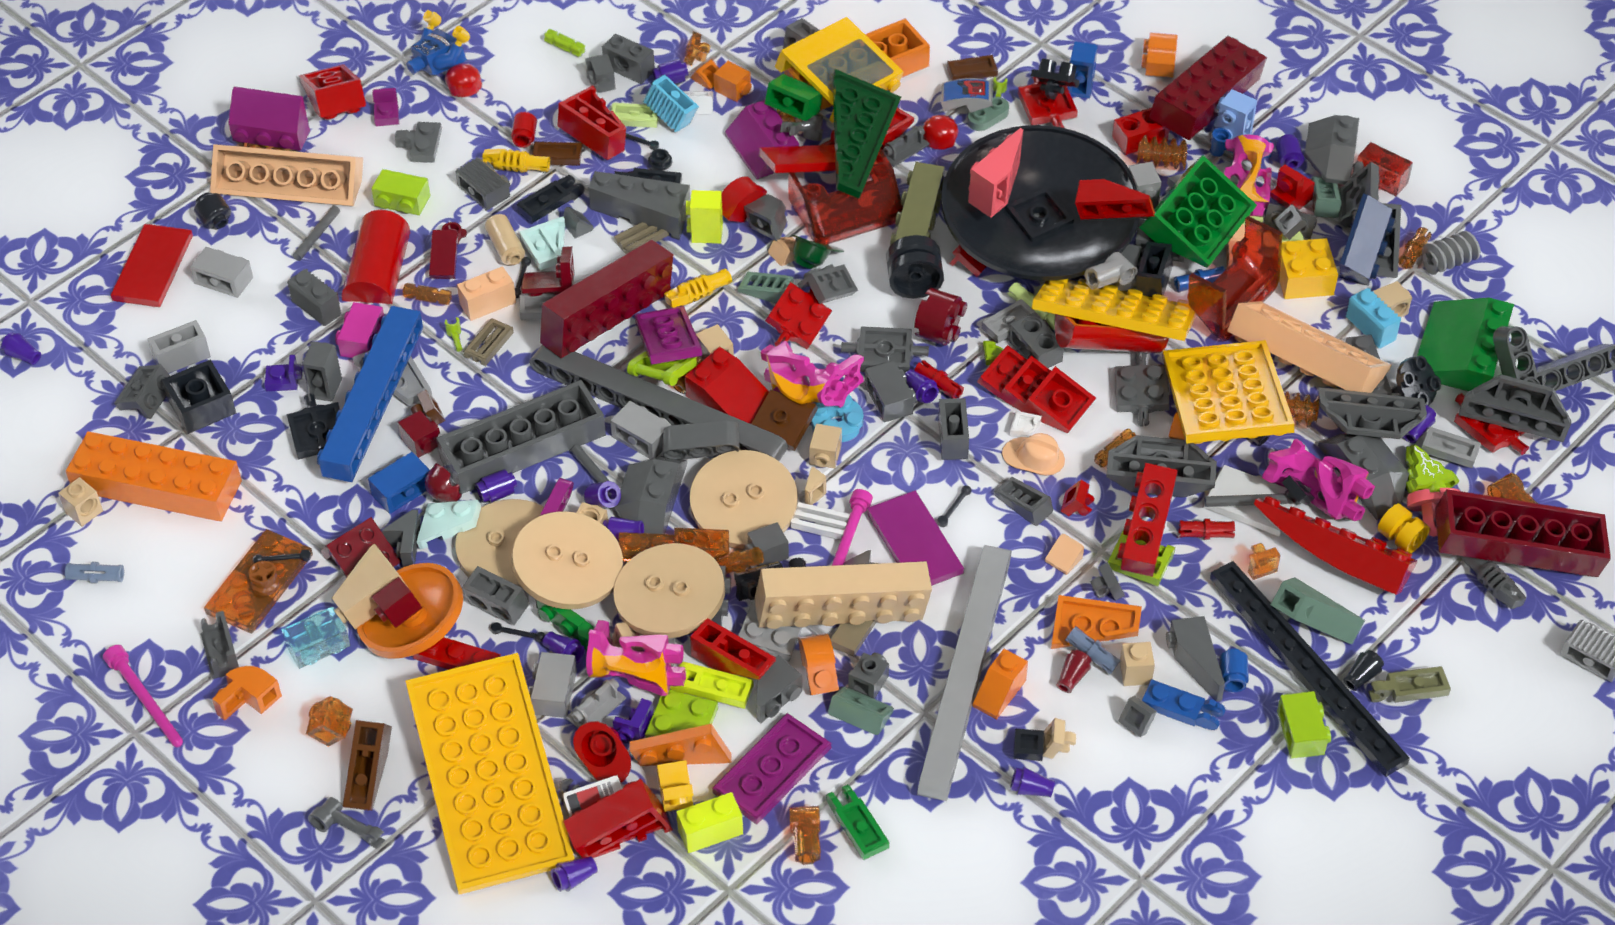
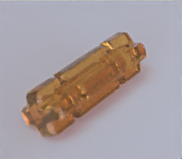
[402,283,452,305]
[1094,428,1136,468]

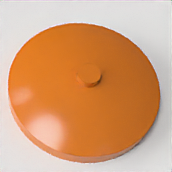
[357,563,463,659]

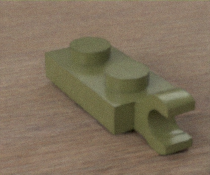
[1368,666,1451,703]

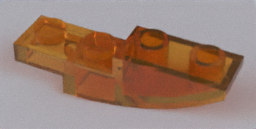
[618,528,729,561]

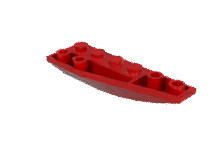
[1254,496,1417,595]

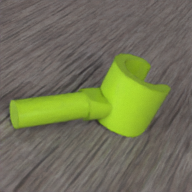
[993,77,1008,97]
[445,317,463,352]

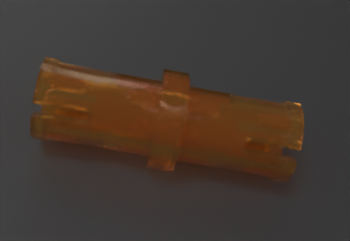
[1399,227,1432,269]
[716,547,764,574]

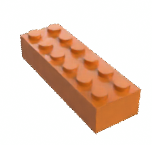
[784,18,930,111]
[66,431,242,522]

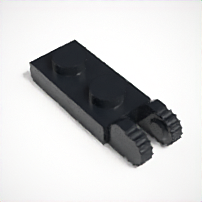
[517,175,585,223]

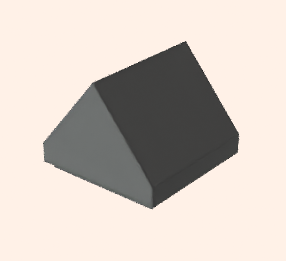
[564,207,594,239]

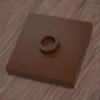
[752,390,818,451]

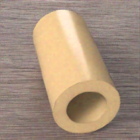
[485,214,525,265]

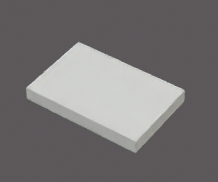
[1203,465,1296,536]

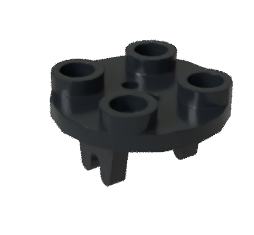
[1391,356,1441,405]

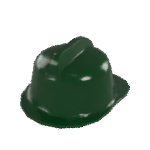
[791,234,844,269]

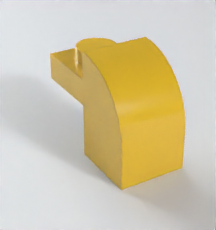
[656,760,694,812]

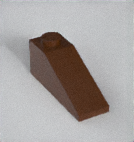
[343,720,392,811]

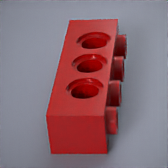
[1117,463,1178,577]

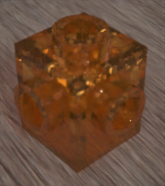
[306,696,353,747]

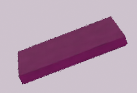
[634,306,702,365]
[867,490,964,586]
[712,713,831,825]

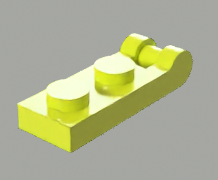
[670,662,754,709]

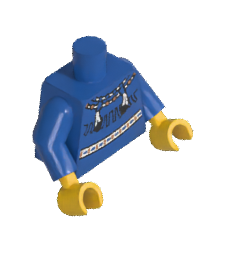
[406,10,470,76]

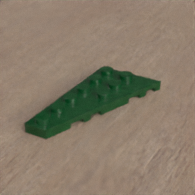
[832,69,901,199]

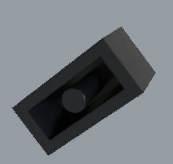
[1136,242,1173,297]

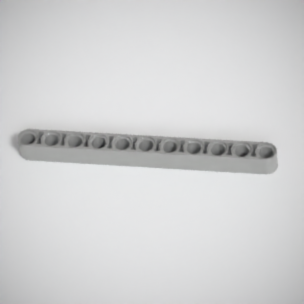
[918,545,1012,801]

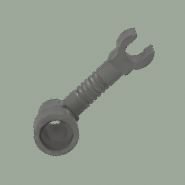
[780,114,824,141]
[308,797,385,848]

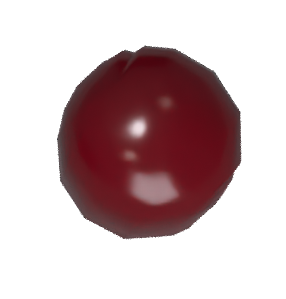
[425,463,462,502]

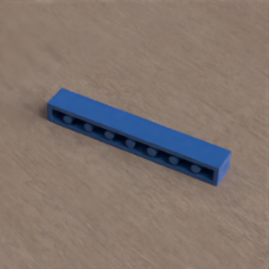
[317,306,423,482]

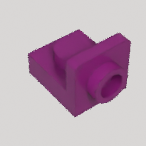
[372,88,399,126]

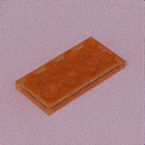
[204,529,313,634]

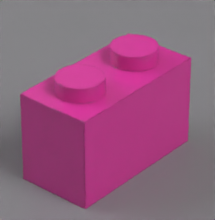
[335,302,384,358]

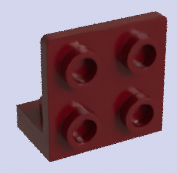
[521,246,575,296]
[320,517,401,578]

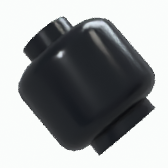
[194,192,231,229]

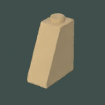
[332,544,407,629]

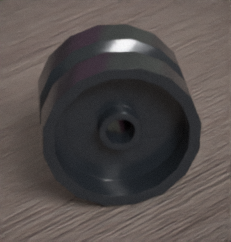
[886,235,944,299]

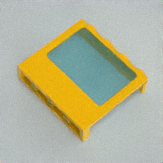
[775,17,904,123]

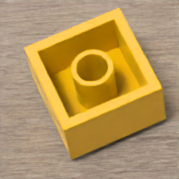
[1274,238,1338,299]

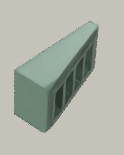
[1311,177,1341,218]
[738,272,794,304]

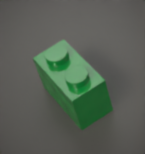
[765,74,823,121]

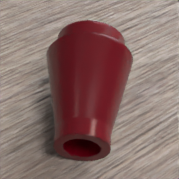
[1056,649,1092,693]

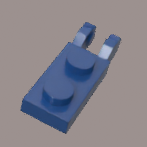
[1142,679,1226,731]

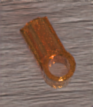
[1487,473,1538,504]
[789,806,821,865]

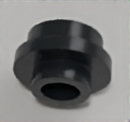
[648,149,672,171]

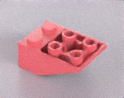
[968,128,1023,218]

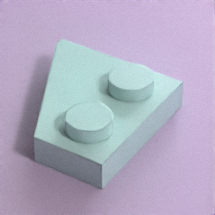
[519,216,565,270]
[416,500,481,549]

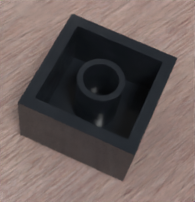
[162,359,236,434]

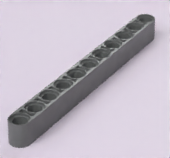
[529,345,788,461]

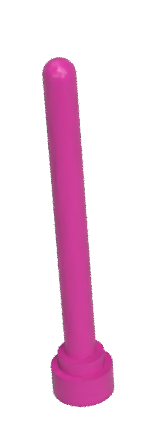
[831,489,873,566]
[103,645,183,747]

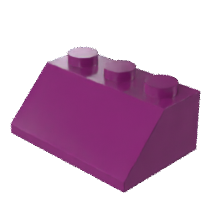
[228,86,310,151]
[725,100,799,180]

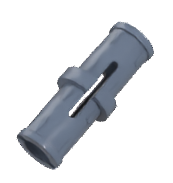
[65,562,124,584]
[1065,626,1121,675]

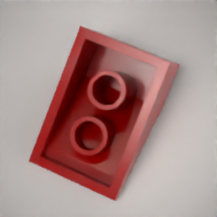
[299,64,366,119]
[685,347,769,424]

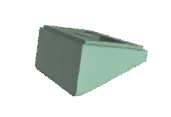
[828,686,894,735]

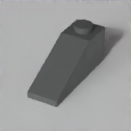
[1376,203,1401,278]
[1166,616,1225,702]

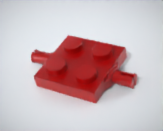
[1018,77,1078,128]
[765,282,832,349]
[1454,393,1529,455]

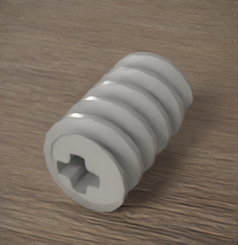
[1422,231,1481,275]

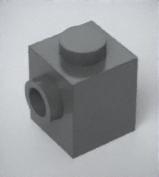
[745,522,789,567]

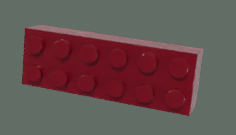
[1149,35,1267,140]
[540,239,673,358]
[1435,489,1611,577]

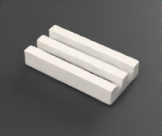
[791,502,850,540]

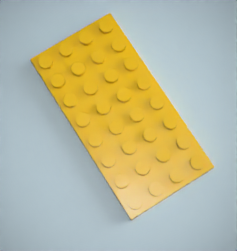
[405,653,575,895]

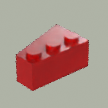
[557,85,626,160]
[563,779,673,858]

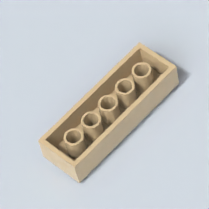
[755,562,932,629]

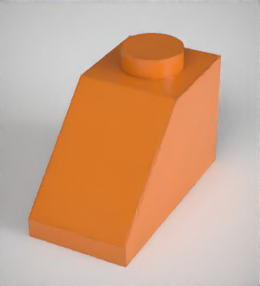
[972,649,1028,720]

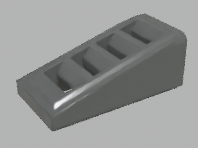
[994,477,1053,526]

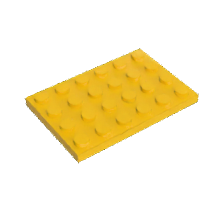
[1032,279,1198,341]
[1163,340,1294,444]

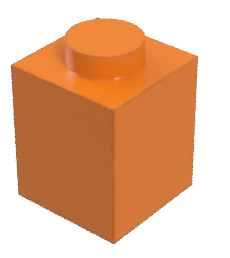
[714,61,752,102]

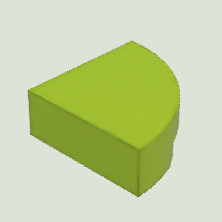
[983,341,1004,366]

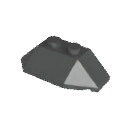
[1304,115,1359,185]
[1459,374,1571,442]
[1318,387,1427,439]
[1318,434,1409,520]
[1106,435,1217,498]
[615,456,687,545]

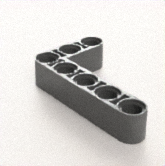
[1493,326,1615,391]

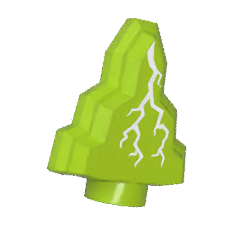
[1405,444,1459,494]

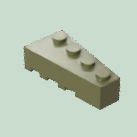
[890,162,945,245]

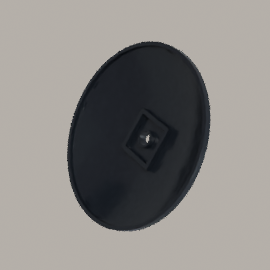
[941,125,1140,281]

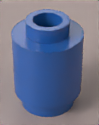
[1219,648,1249,692]

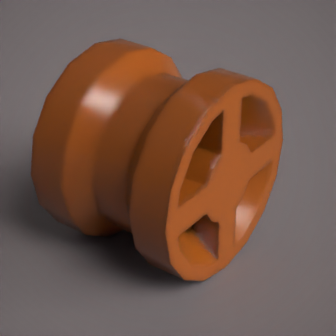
[248,561,280,596]

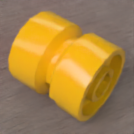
[1377,503,1430,553]

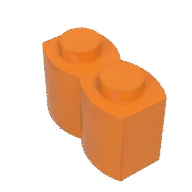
[1141,32,1178,78]

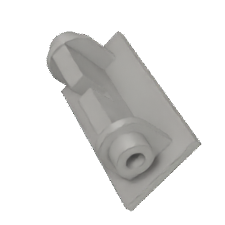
[566,678,626,728]

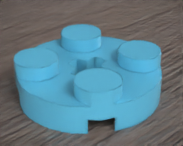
[811,395,864,442]

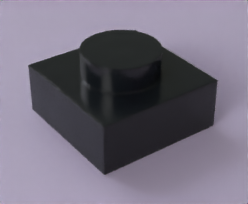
[1282,475,1315,505]
[1013,728,1044,761]

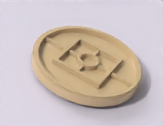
[690,450,798,549]
[455,499,544,587]
[511,512,623,609]
[613,543,725,638]

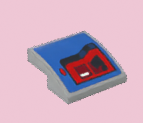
[941,78,993,113]

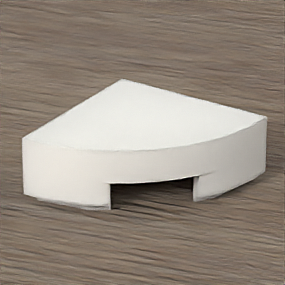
[1010,411,1042,437]

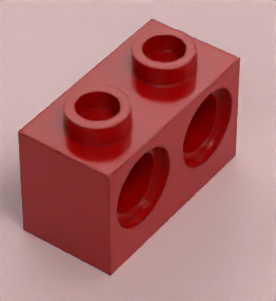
[1112,107,1169,155]

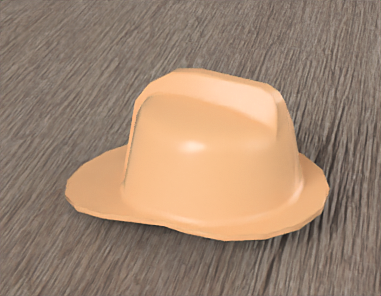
[1002,433,1065,476]

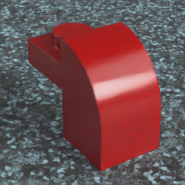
[1270,164,1315,210]
[722,176,767,223]

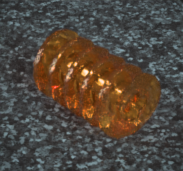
[1137,135,1188,170]
[1284,391,1320,428]

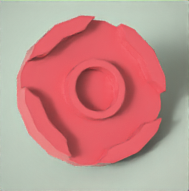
[1407,488,1460,537]

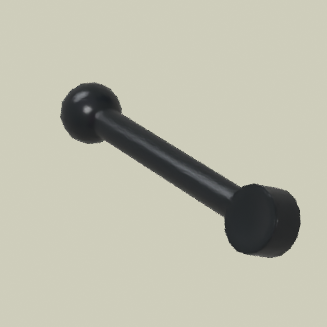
[626,133,659,150]
[514,257,531,298]
[937,485,972,527]
[253,550,311,563]
[491,622,546,643]

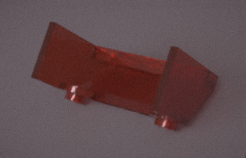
[788,148,903,244]
[1187,216,1282,341]

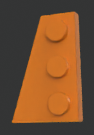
[1051,595,1142,649]
[630,724,732,766]

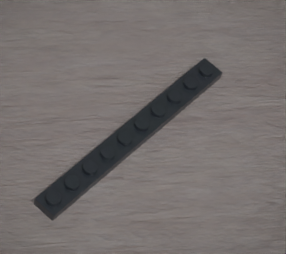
[1210,561,1410,777]

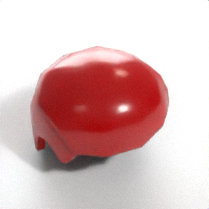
[445,63,482,97]
[923,115,958,150]

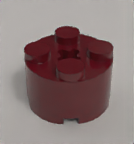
[914,288,967,346]

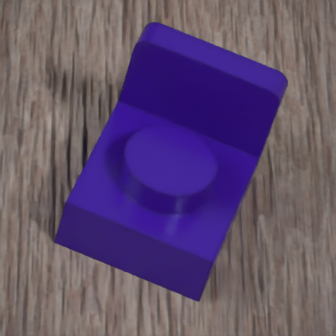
[265,355,303,392]
[613,698,654,742]

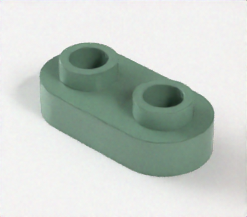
[968,97,1009,131]

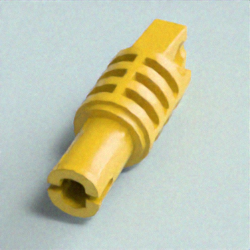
[482,149,550,173]
[664,268,732,308]

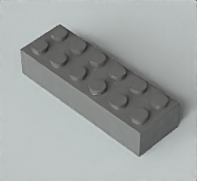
[436,380,606,494]

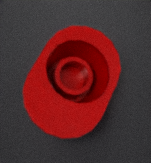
[573,721,631,783]

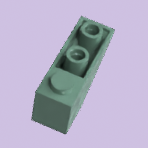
[1271,577,1365,644]

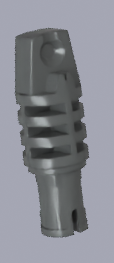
[1462,556,1526,609]

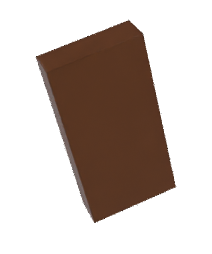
[947,55,998,80]
[532,142,583,166]

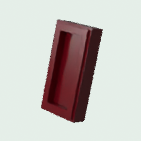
[429,230,458,279]

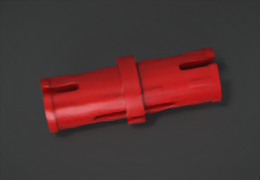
[914,360,964,399]
[1179,518,1235,540]

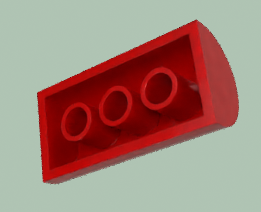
[342,210,410,304]
[1054,314,1169,353]

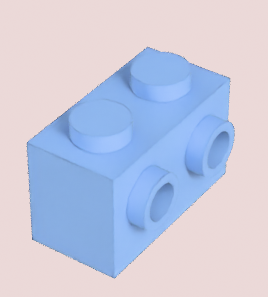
[1214,89,1257,139]

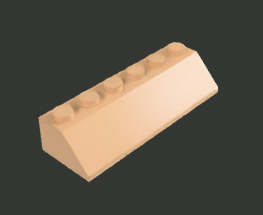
[210,144,363,206]
[1228,301,1392,393]

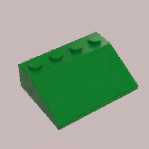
[1139,155,1257,268]
[1417,297,1514,392]

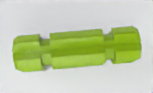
[544,29,586,57]

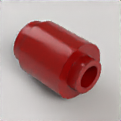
[511,112,537,148]

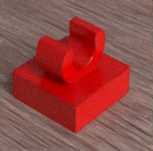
[1060,480,1095,516]

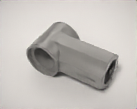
[1084,252,1137,289]

